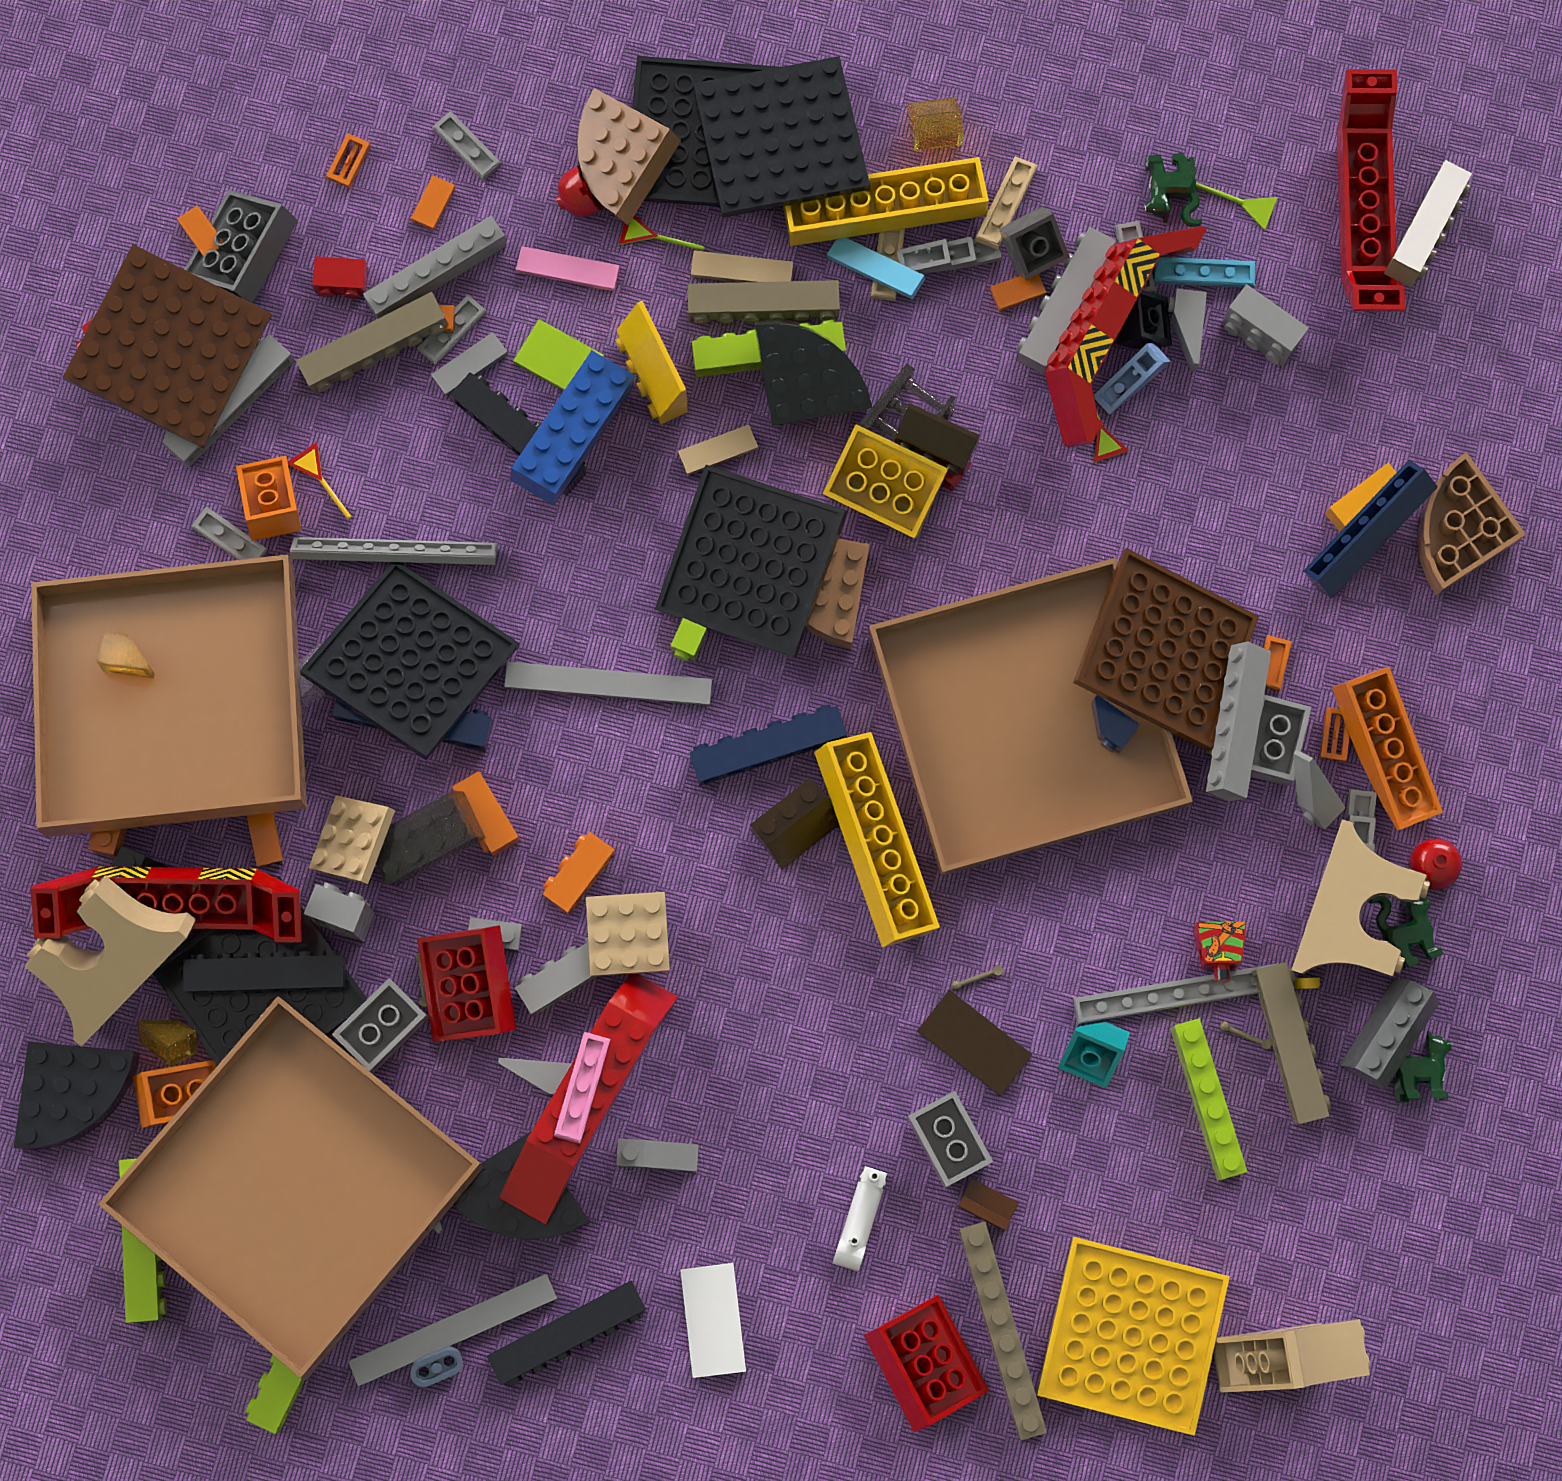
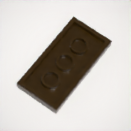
[917,990,1033,1096]

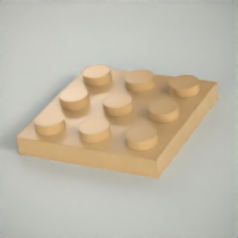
[309,795,395,884]
[586,892,670,977]

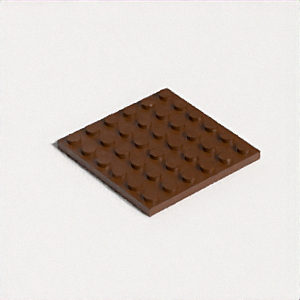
[62,244,272,449]
[1073,548,1259,751]

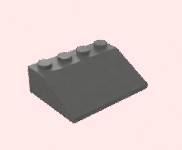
[184,190,298,303]

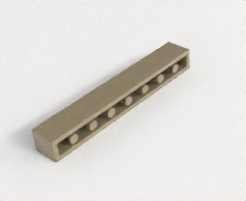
[958,1222,1047,1440]

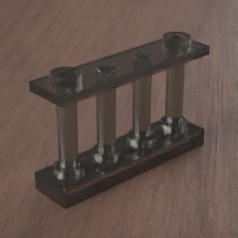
[846,363,956,443]

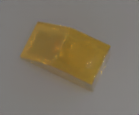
[97,632,155,678]
[137,1020,197,1067]

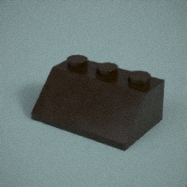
[894,403,980,476]
[750,777,839,870]

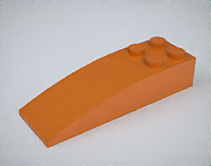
[1332,667,1443,830]

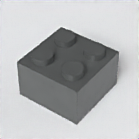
[999,206,1070,280]

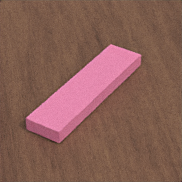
[516,246,620,291]
[554,1032,610,1144]

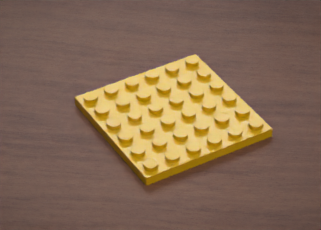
[1036,1237,1230,1436]

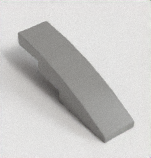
[897,237,1002,274]
[1346,789,1377,852]

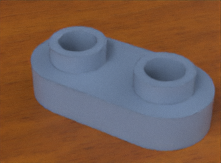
[410,1347,463,1387]

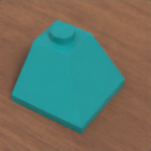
[1058,1022,1130,1088]

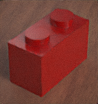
[312,256,368,299]

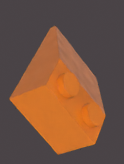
[236,456,302,541]
[132,1060,217,1128]

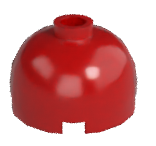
[556,165,603,217]
[1409,838,1463,891]

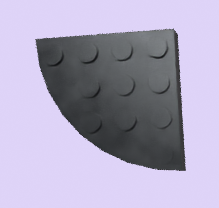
[754,320,873,426]
[14,1042,140,1150]
[453,1131,590,1240]

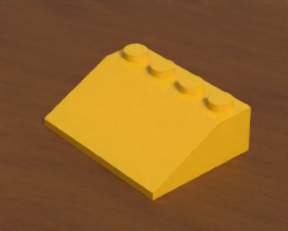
[615,301,688,425]
[823,424,948,538]

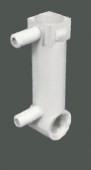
[833,1166,887,1272]

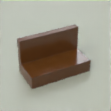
[957,1178,1018,1231]

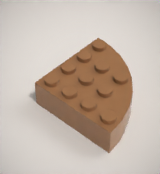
[577,88,681,225]
[1417,452,1526,596]
[806,539,869,649]

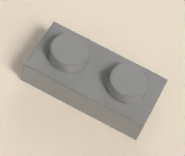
[468,917,522,951]

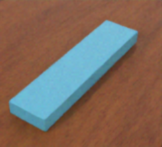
[827,238,925,299]
[1154,257,1255,288]

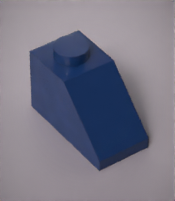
[1091,695,1140,753]

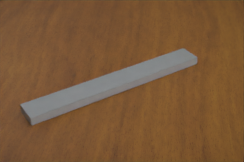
[290,537,498,565]
[504,662,712,706]
[1072,963,1279,1025]
[348,1274,558,1386]

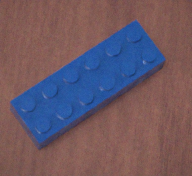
[510,350,635,506]

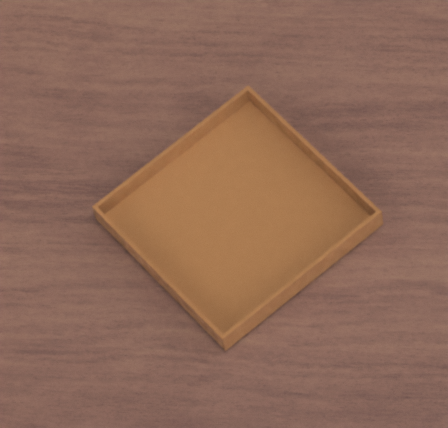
[31,555,307,837]
[868,558,1193,876]
[98,996,484,1380]

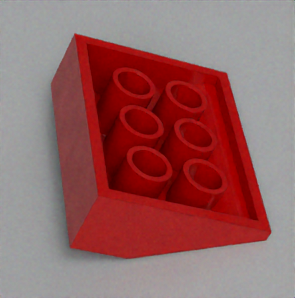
[417,925,516,1042]
[864,1294,989,1432]

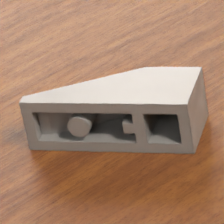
[1167,288,1207,372]
[1293,750,1346,830]
[498,1058,572,1096]
[616,1138,699,1172]

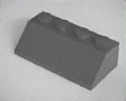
[1339,978,1440,1091]

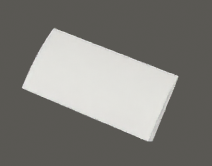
[681,1263,746,1378]

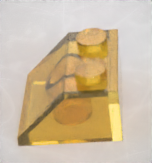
[906,97,964,151]

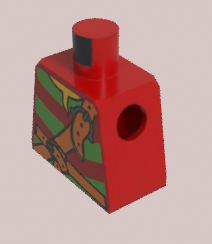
[1193,921,1246,983]

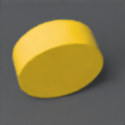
[1293,977,1320,989]

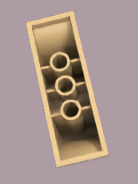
[1292,819,1430,977]
[24,875,196,1047]
[1213,1319,1370,1393]

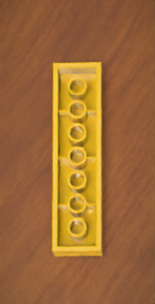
[783,157,989,246]
[814,732,940,948]

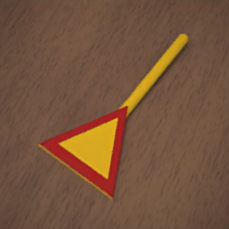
[288,442,351,519]

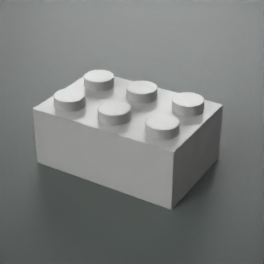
[1221,284,1309,367]
[1251,695,1311,786]
[304,883,375,942]
[332,978,429,1074]
[907,1091,993,1188]

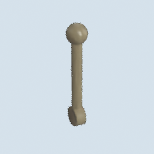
[415,953,427,1007]
[951,965,1003,991]
[1220,1021,1272,1050]

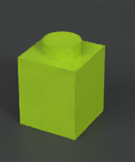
[671,618,707,662]

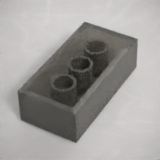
[376,790,486,886]

